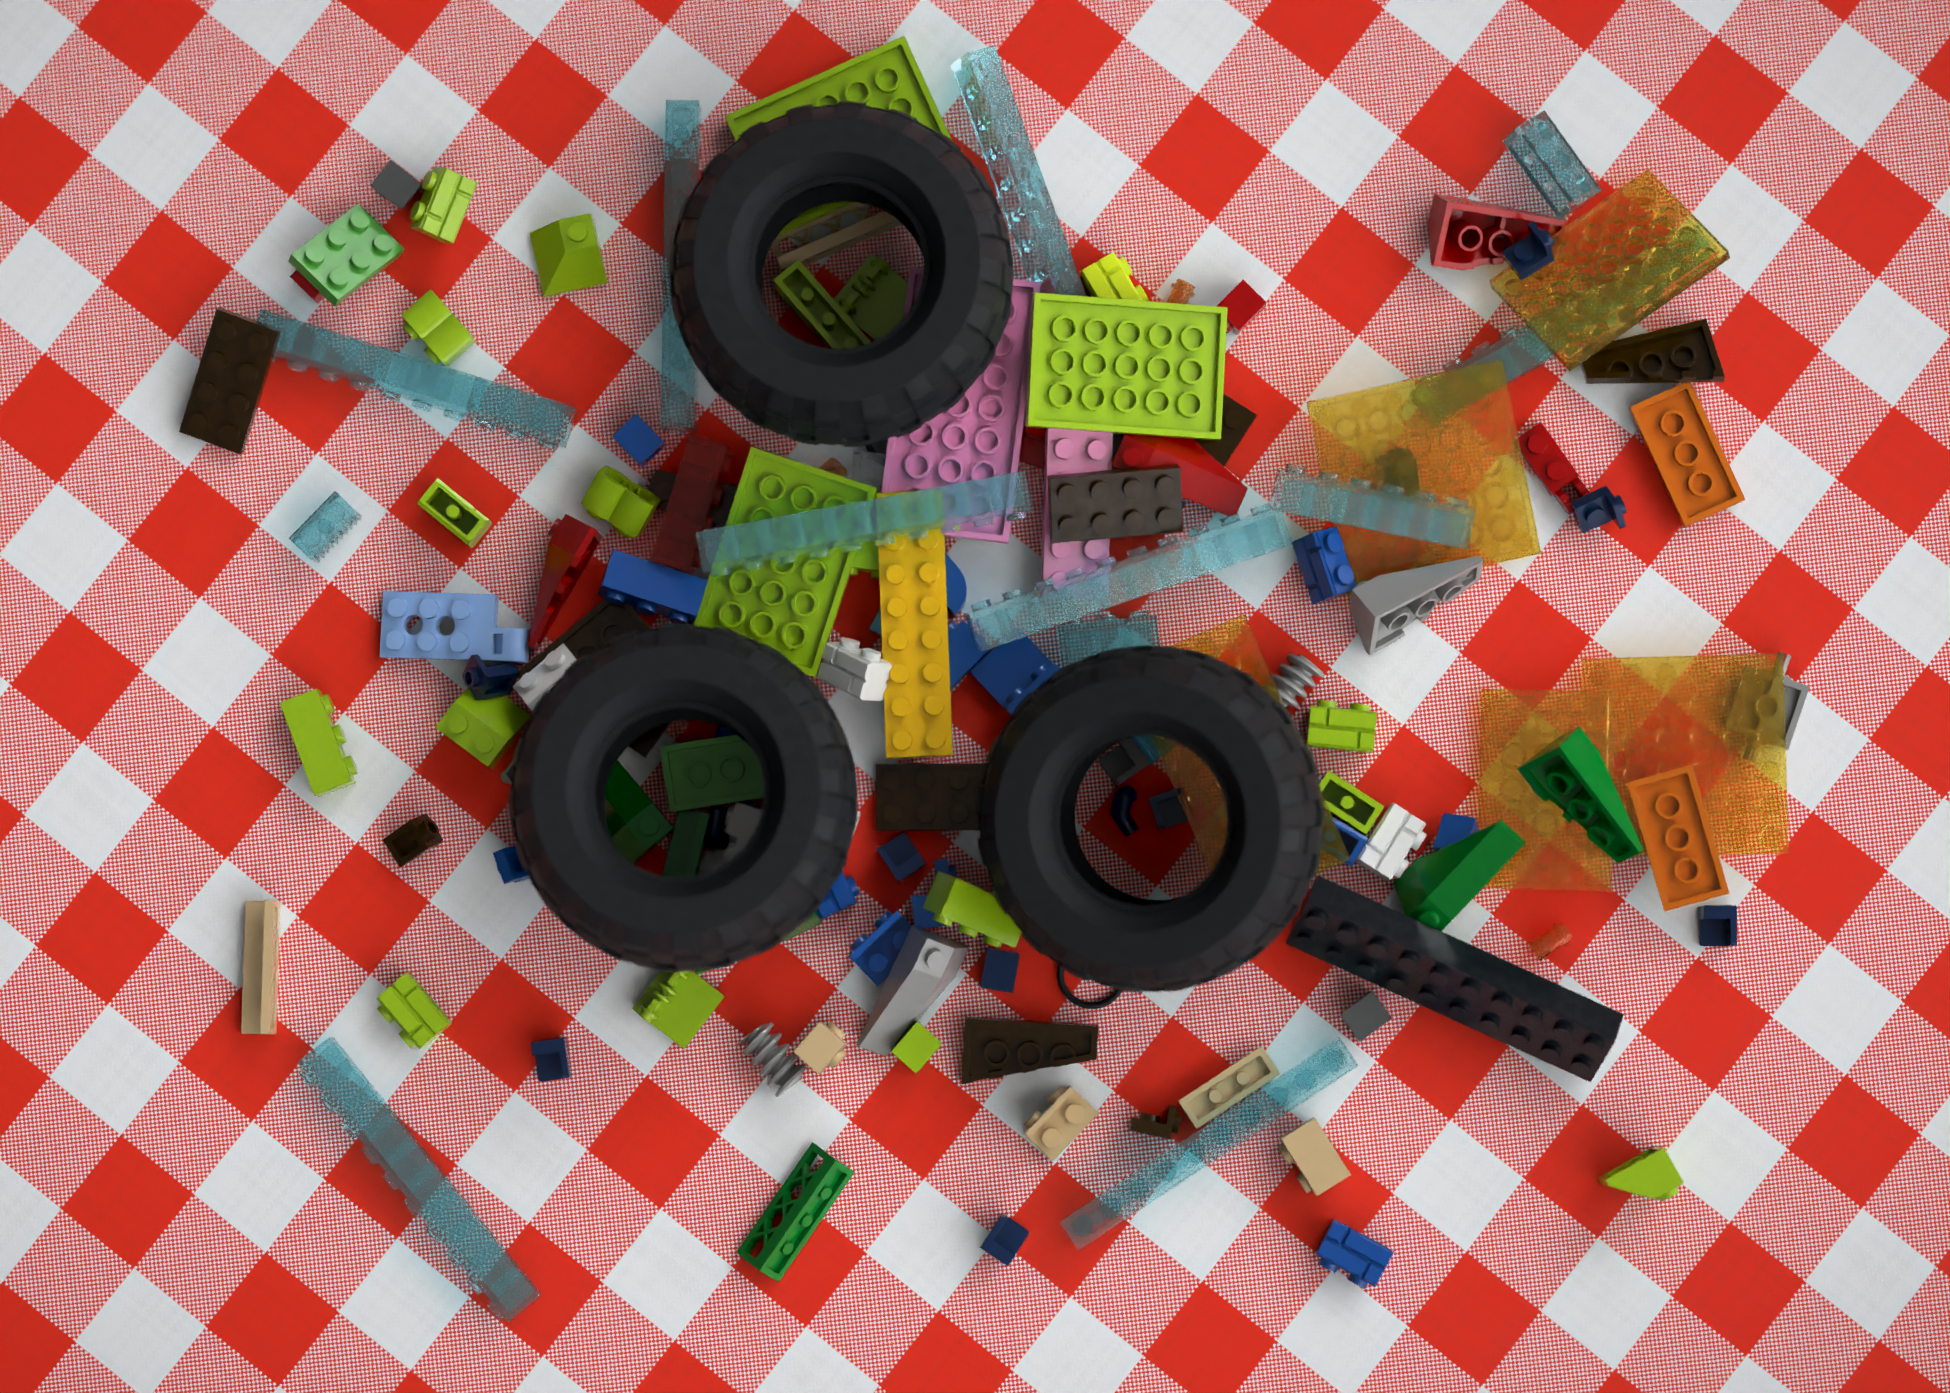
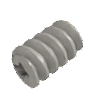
[1262,653,1325,714]
[737,1022,806,1097]

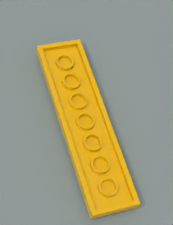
[876,490,953,759]

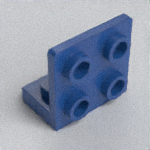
[971,628,1060,717]
[848,911,911,987]

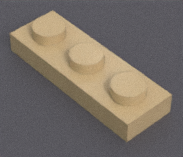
[1178,1046,1280,1129]

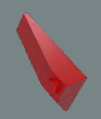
[1427,194,1569,271]
[1111,434,1248,519]
[528,514,603,651]

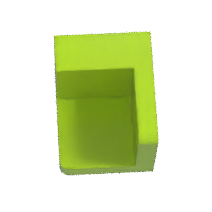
[891,1021,941,1074]

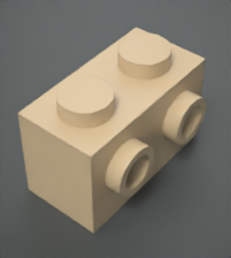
[793,1021,848,1074]
[1278,1117,1351,1196]

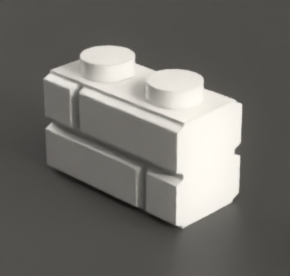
[818,638,892,701]
[1356,802,1427,882]

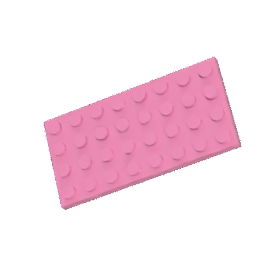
[881,267,1041,544]

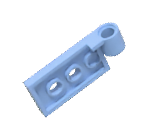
[380,591,530,664]

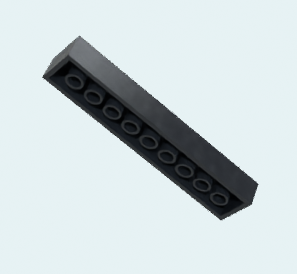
[1286,875,1624,1082]

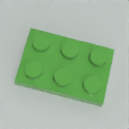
[288,204,404,306]
[660,734,765,813]

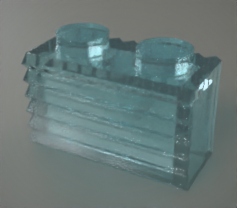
[289,491,361,563]

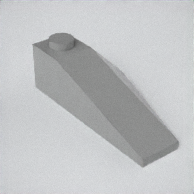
[1349,556,1484,655]
[856,925,969,1056]

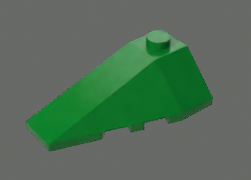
[1518,726,1643,864]
[605,760,674,865]
[1393,820,1526,931]

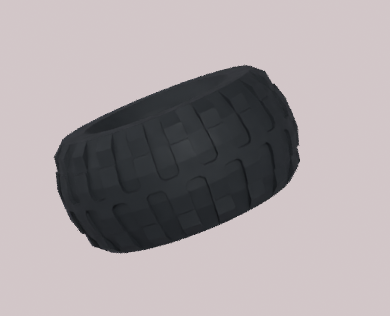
[669,101,1013,447]
[508,624,857,972]
[977,645,1325,992]

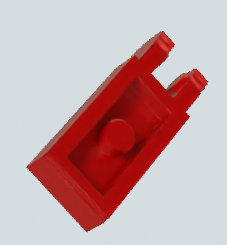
[1513,422,1590,515]

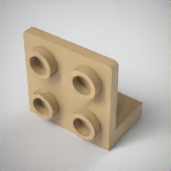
[1024,1086,1099,1161]

